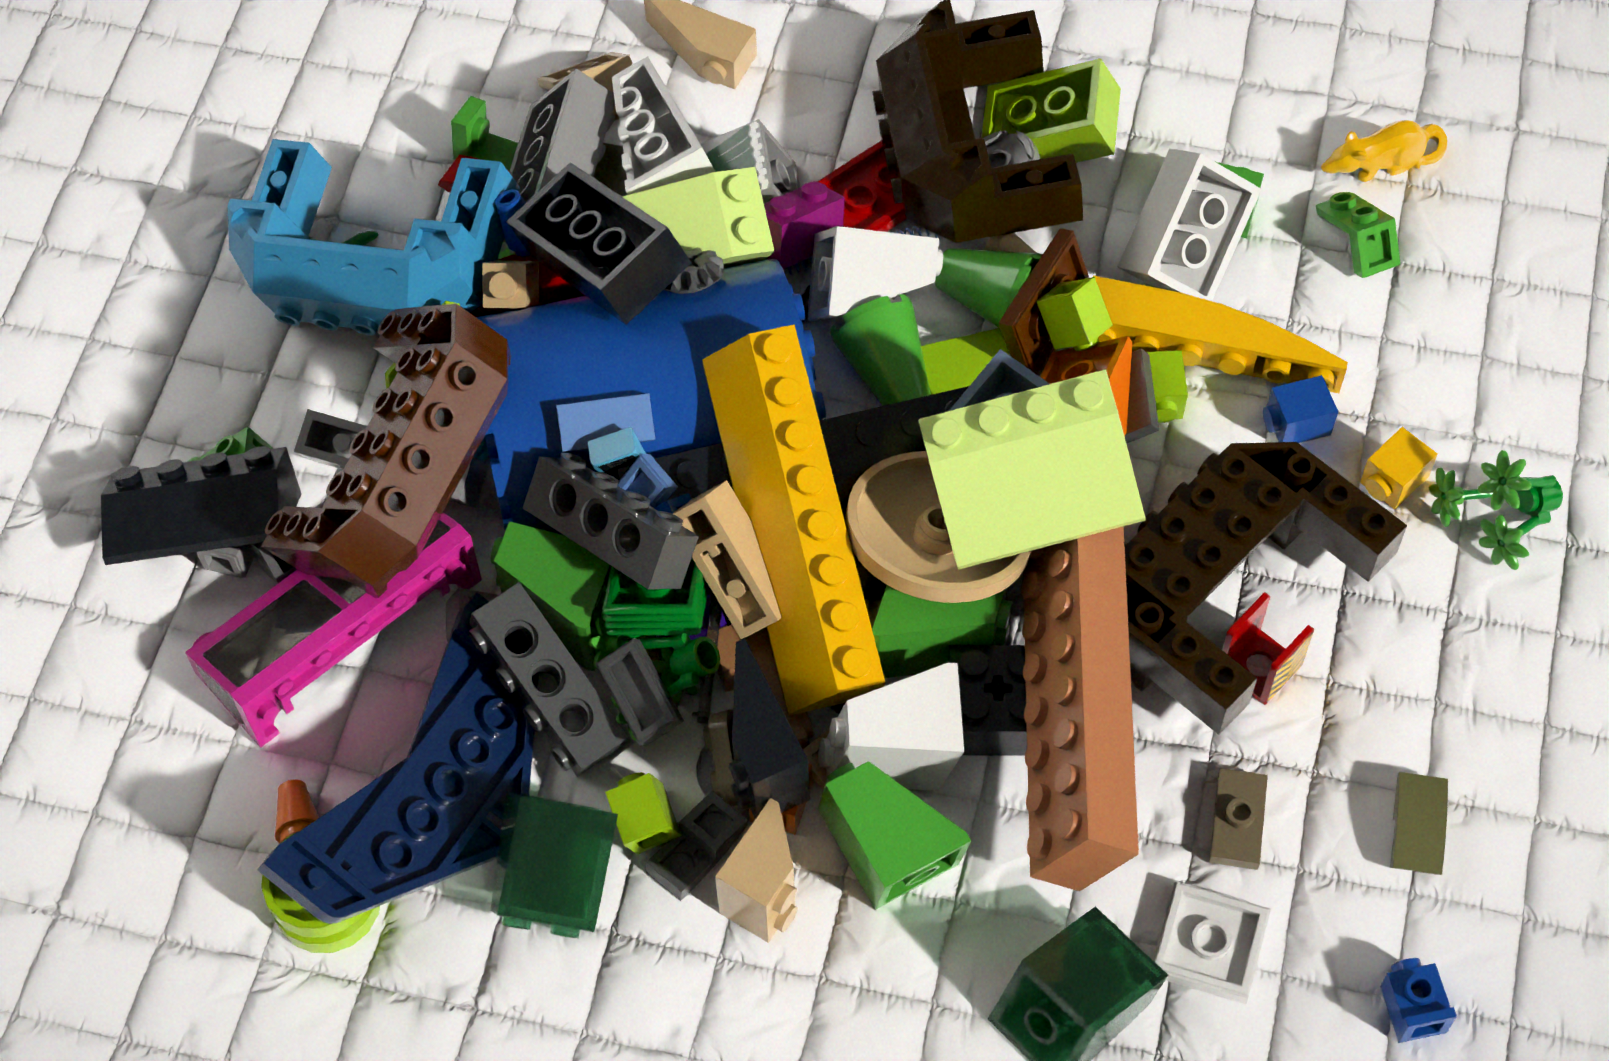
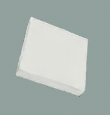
[1149,881,1271,1005]

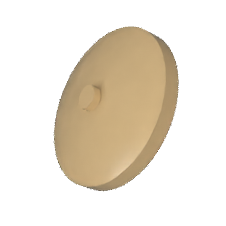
[845,451,1032,603]

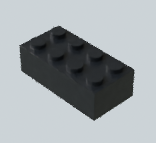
[506,162,691,325]

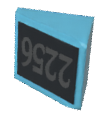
[587,427,646,474]

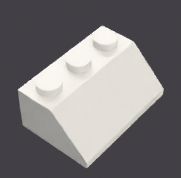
[1117,148,1261,301]

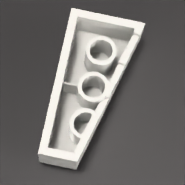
[612,56,715,195]

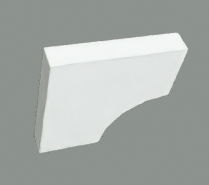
[609,704,708,826]

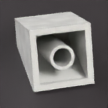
[807,226,943,321]
[818,663,964,791]

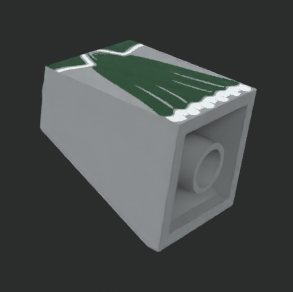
[700,119,800,203]

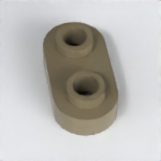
[703,709,738,806]

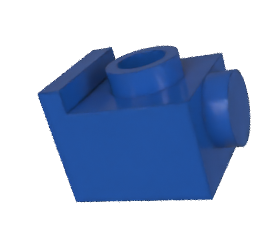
[1380,958,1457,1043]

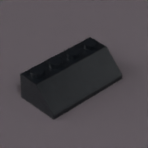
[101,446,302,565]

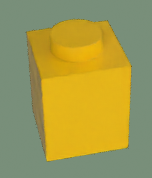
[1360,427,1438,510]

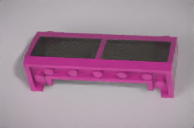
[185,512,482,748]

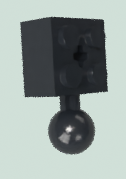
[948,645,1027,756]

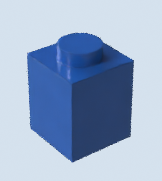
[1263,375,1338,443]

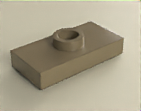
[1209,768,1268,870]

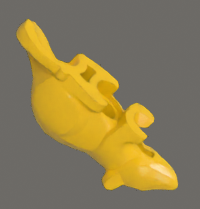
[1321,120,1447,182]

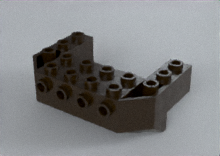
[872,0,1083,243]
[1124,442,1408,735]

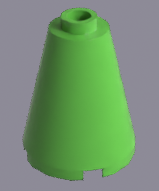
[935,248,1043,328]
[830,294,931,406]

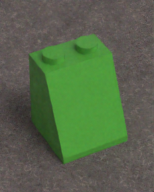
[490,521,611,671]
[872,585,1013,678]
[818,761,971,910]

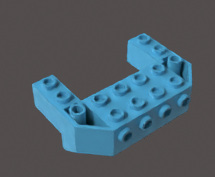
[227,139,520,335]

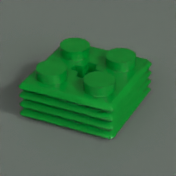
[602,558,709,639]

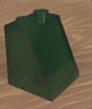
[490,791,618,938]
[988,906,1169,1061]

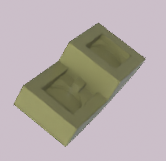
[1390,772,1448,875]

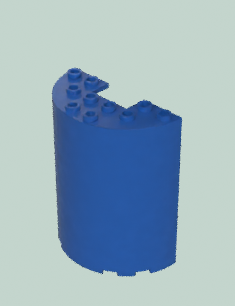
[476,258,826,535]

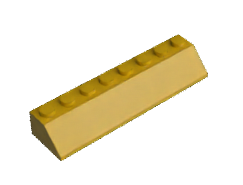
[702,324,885,716]

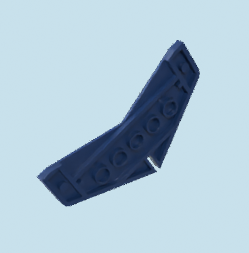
[257,592,539,924]

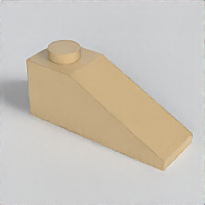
[644,0,757,89]
[672,480,782,639]

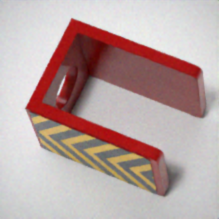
[1222,592,1314,705]

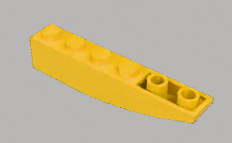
[1093,275,1348,394]

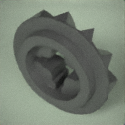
[664,247,724,294]

